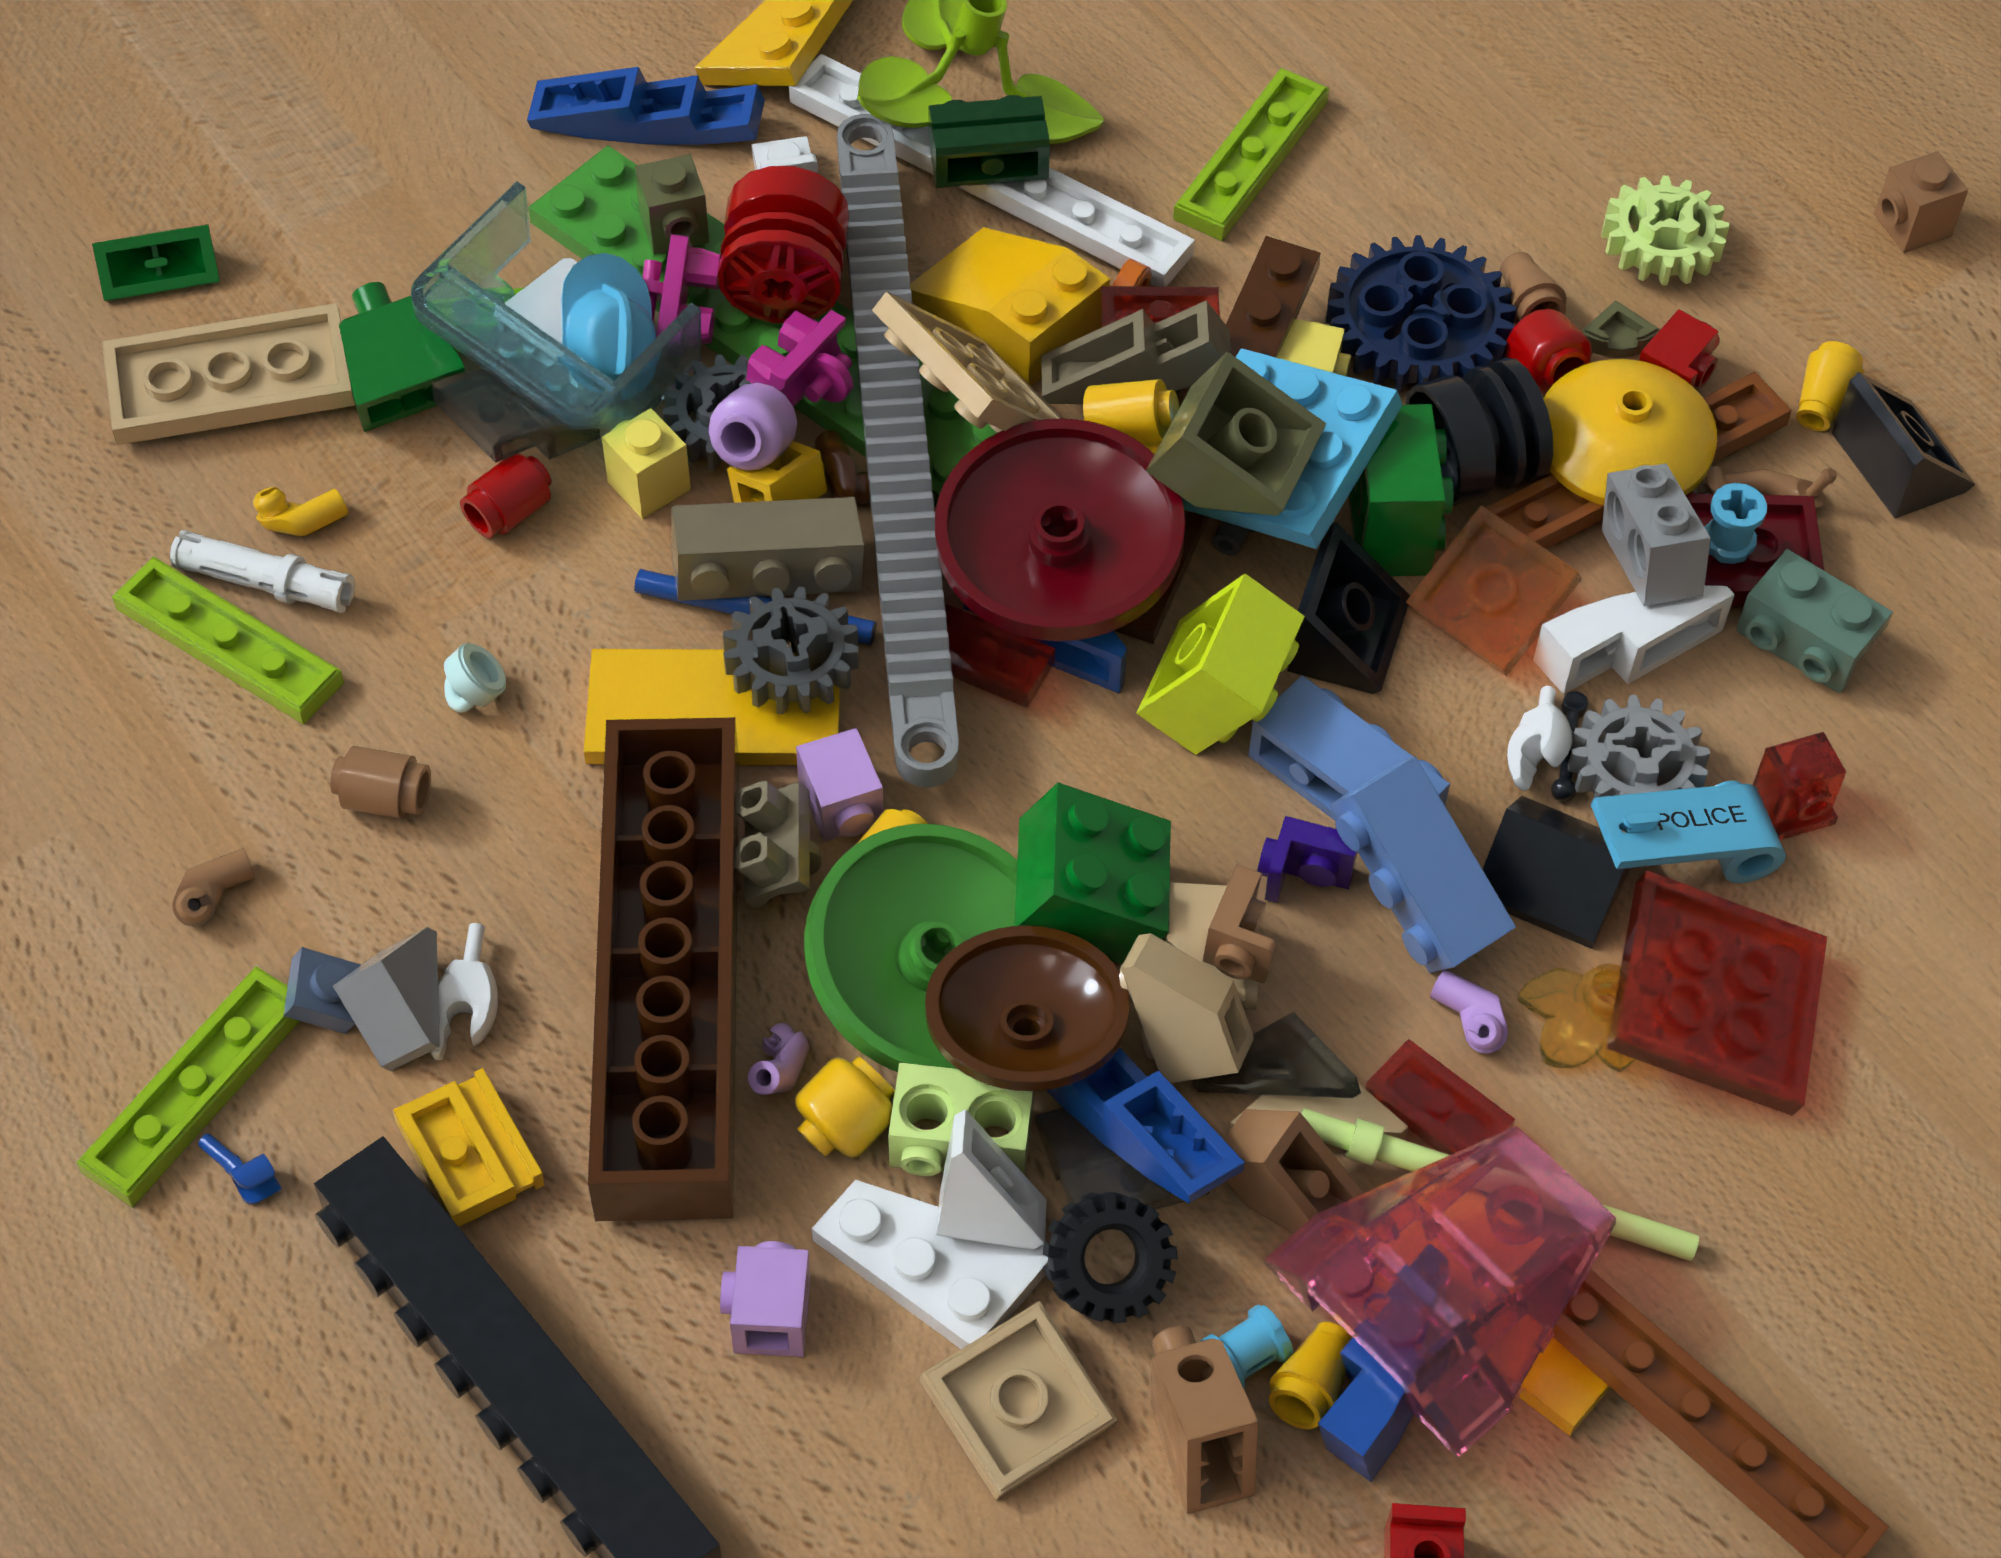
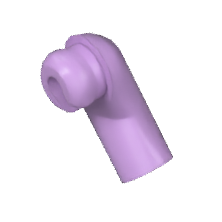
[1430,969,1508,1054]
[748,1023,810,1095]

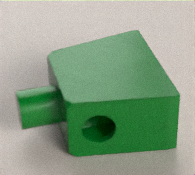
[339,282,470,432]

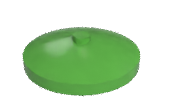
[804,824,1028,1072]

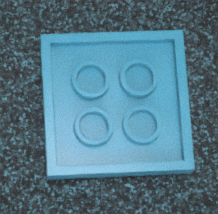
[1181,348,1403,549]

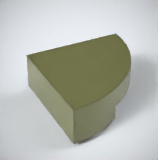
[1582,300,1660,357]

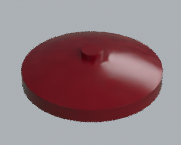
[935,418,1185,641]

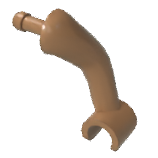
[1692,466,1837,510]

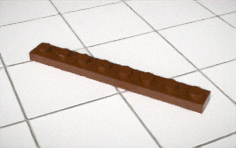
[1114,236,1321,644]

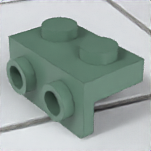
[1737,549,1893,693]

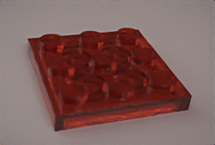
[1606,870,1827,1116]

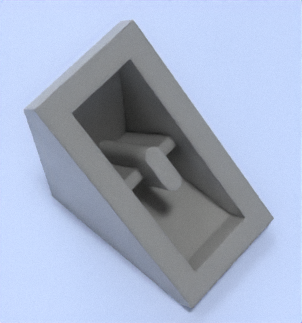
[333,927,440,1071]

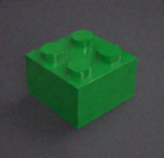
[1348,404,1453,576]
[1014,782,1171,964]

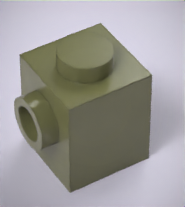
[634,154,709,255]

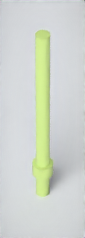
[1301,1108,1699,1261]

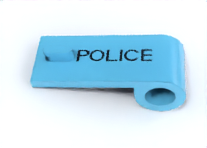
[1591,780,1786,883]

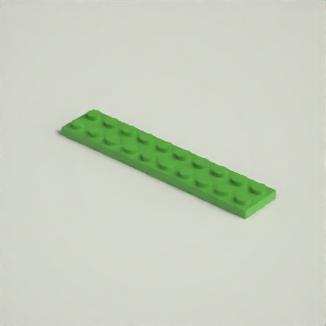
[528,145,997,507]

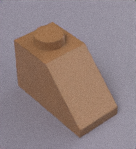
[1223,1109,1374,1257]

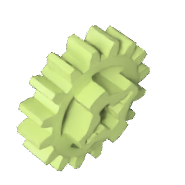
[1601,175,1729,286]

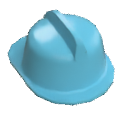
[561,253,657,397]

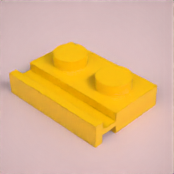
[393,1068,545,1227]

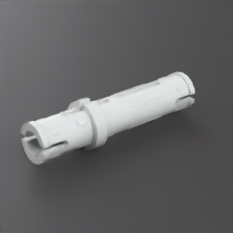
[170,530,355,613]

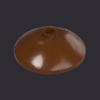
[925,926,1130,1091]

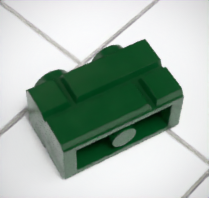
[928,95,1050,189]

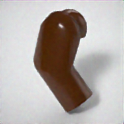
[814,430,870,505]

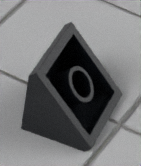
[1832,372,1975,519]
[1287,522,1411,694]
[1482,796,1630,949]

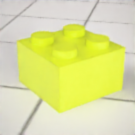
[1136,573,1305,755]

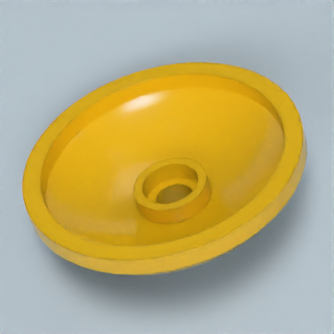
[1544,359,1717,506]

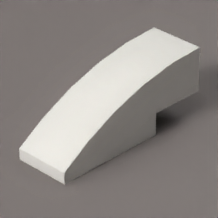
[1533,586,1735,695]

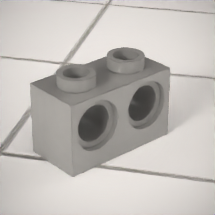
[1602,463,1711,606]

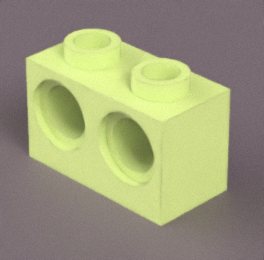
[888,1062,1034,1176]

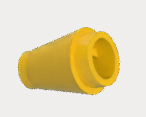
[1796,341,1864,432]
[1268,1322,1353,1429]

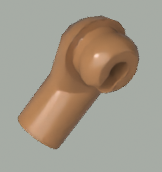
[172,848,255,927]

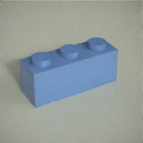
[1248,675,1450,821]
[1330,756,1516,973]

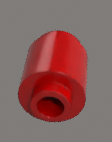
[460,452,552,538]

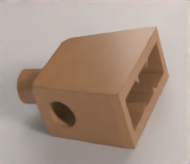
[1151,1326,1258,1514]

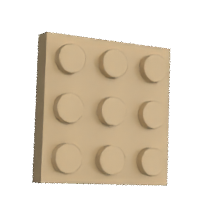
[872,291,1062,433]

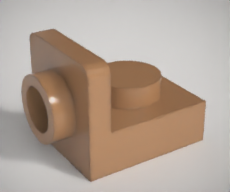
[1202,864,1276,983]

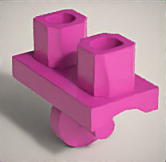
[642,234,721,352]
[746,310,853,407]

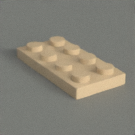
[102,303,355,445]

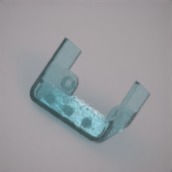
[411,181,701,430]

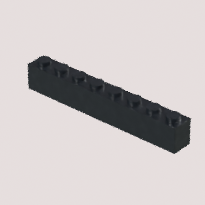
[314,1136,722,1558]

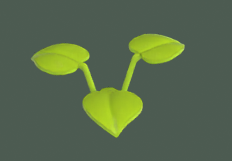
[857,0,1104,144]

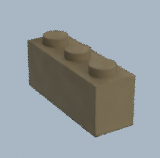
[671,497,864,601]

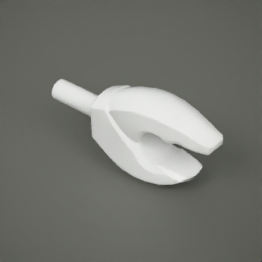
[1507,686,1573,791]
[430,923,499,1060]

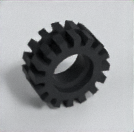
[1043,1191,1178,1323]

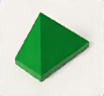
[92,224,220,301]

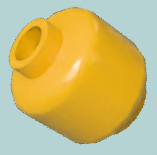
[795,1056,895,1158]

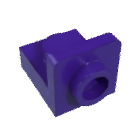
[1257,816,1358,903]

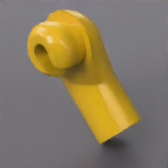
[253,487,348,537]

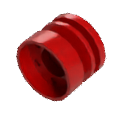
[717,166,849,323]

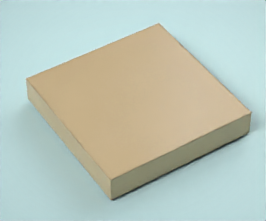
[919,1301,1118,1501]

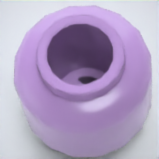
[708,383,797,471]

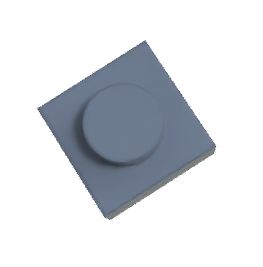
[284,947,361,1034]

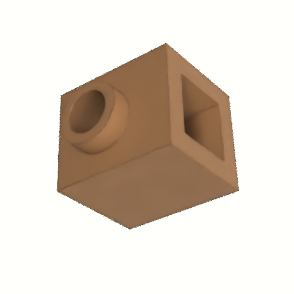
[1874,151,1969,253]

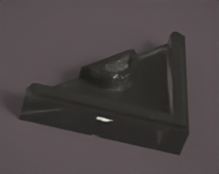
[1192,1012,1361,1098]

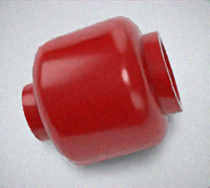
[1505,309,1593,396]

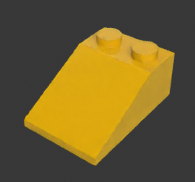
[910,227,1111,386]

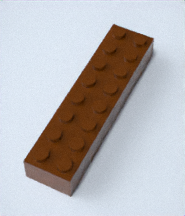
[588,717,739,1222]

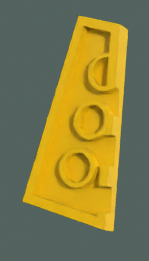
[694,0,853,86]

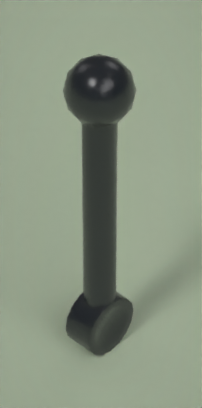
[1551,691,1588,802]

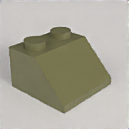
[1146,351,1326,516]

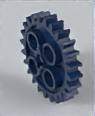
[1325,235,1516,393]

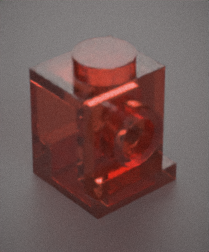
[1753,732,1846,840]

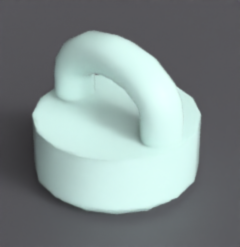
[444,643,506,713]

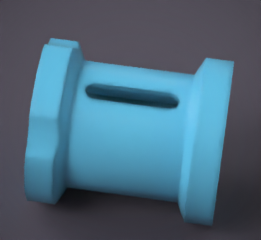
[1704,483,1767,564]
[1199,1304,1294,1388]

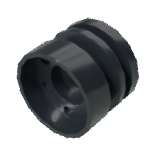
[1405,358,1554,506]

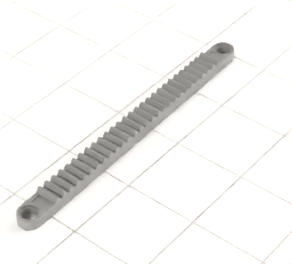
[837,114,959,788]

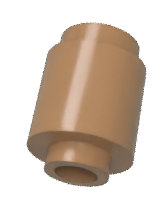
[330,746,431,819]

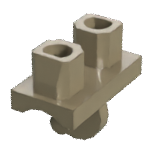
[734,780,821,909]

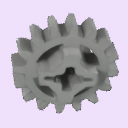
[1568,695,1710,808]

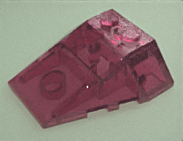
[1264,1126,1616,1458]

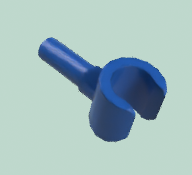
[198,1134,282,1205]

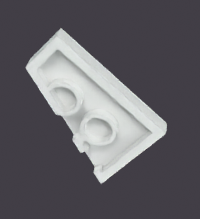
[811,1180,1048,1349]

